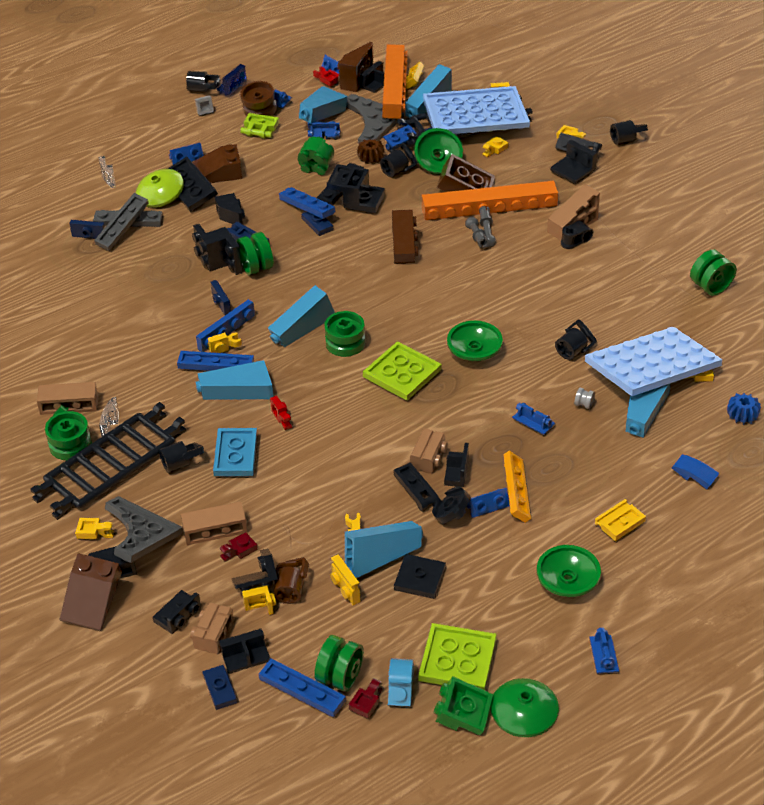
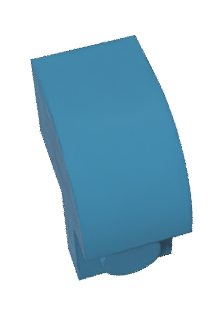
[388,658,414,706]

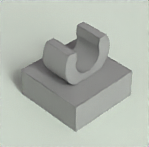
[195,96,214,115]

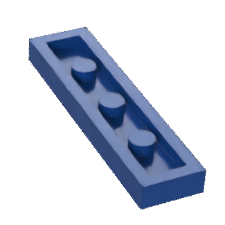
[279,187,336,219]
[196,299,255,352]
[177,351,254,371]
[258,658,346,717]

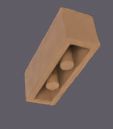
[37,382,98,415]
[181,501,247,545]

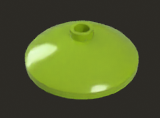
[136,169,184,208]

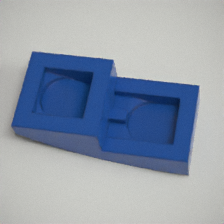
[672,454,719,489]

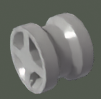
[574,387,595,410]

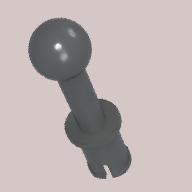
[479,206,496,247]
[465,217,489,248]

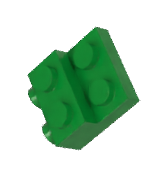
[433,676,493,735]

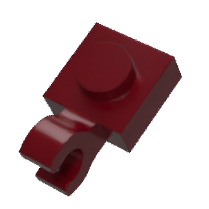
[219,532,258,562]
[348,678,382,719]

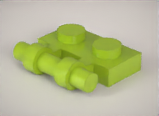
[240,113,279,139]

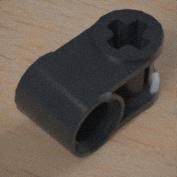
[560,221,593,249]

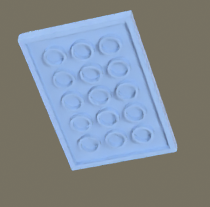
[423,86,530,134]
[585,327,722,396]

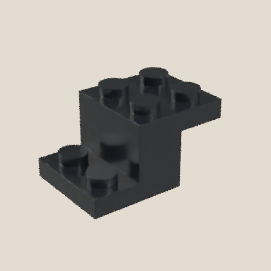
[327,164,385,213]
[192,224,242,275]

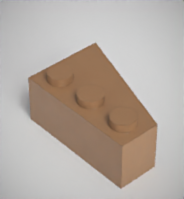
[547,184,600,241]

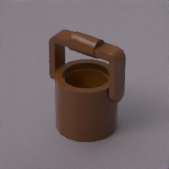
[274,557,309,604]

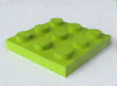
[363,341,442,401]
[418,623,497,690]

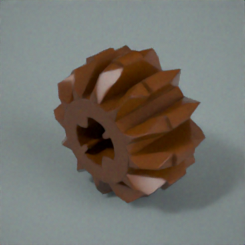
[357,139,385,164]

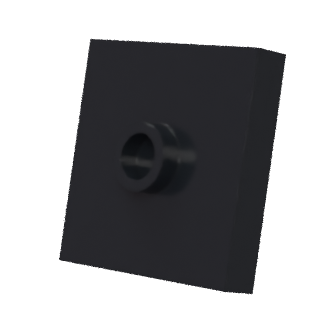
[394,554,446,599]

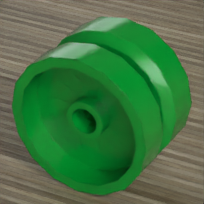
[236,231,274,275]
[690,249,737,296]
[324,311,366,357]
[45,411,92,460]
[314,635,364,692]

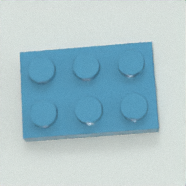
[213,428,257,476]

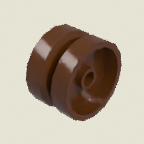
[240,81,277,117]

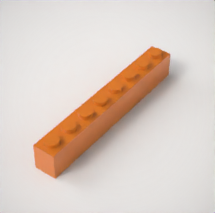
[382,44,407,119]
[422,181,558,220]

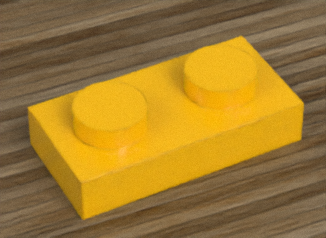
[406,62,424,90]

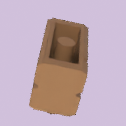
[410,428,448,474]
[190,602,234,654]

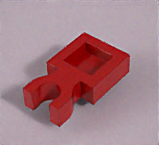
[313,66,339,87]
[270,396,292,430]

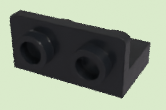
[152,590,201,634]

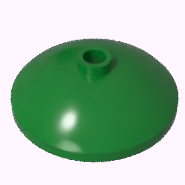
[414,128,463,174]
[447,320,503,361]
[536,545,601,597]
[491,678,559,738]

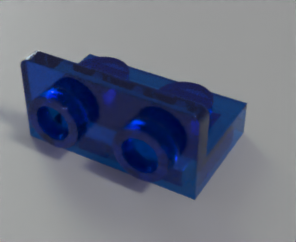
[217,64,247,96]

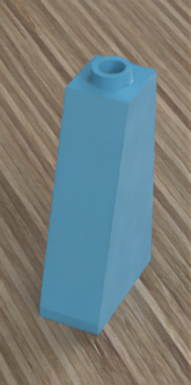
[405,64,452,118]
[299,86,348,123]
[268,285,335,347]
[195,360,273,400]
[625,383,671,438]
[345,521,423,578]

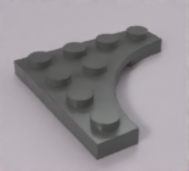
[346,94,404,144]
[105,496,183,563]

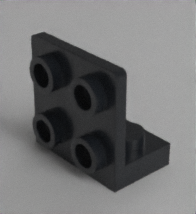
[550,140,597,183]
[232,548,277,591]

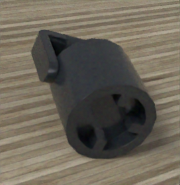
[186,71,221,92]
[610,120,648,145]
[380,143,418,177]
[555,319,597,360]
[159,441,204,473]

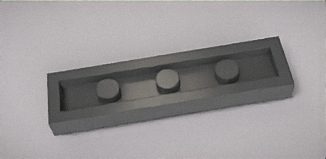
[94,193,149,251]
[93,210,163,227]

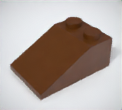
[337,42,374,93]
[192,144,242,183]
[437,154,495,192]
[60,553,122,631]

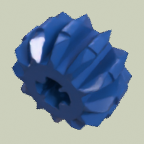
[727,393,761,424]

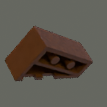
[392,210,418,264]

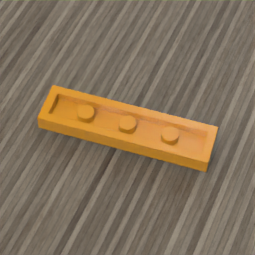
[504,450,531,523]

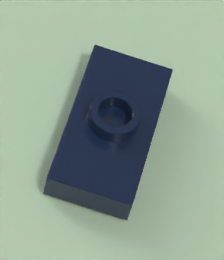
[301,212,333,236]
[69,220,105,239]
[210,280,231,315]
[202,665,237,710]

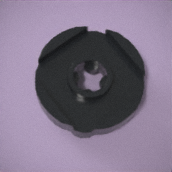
[432,486,471,525]

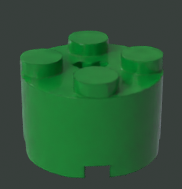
[297,137,335,175]

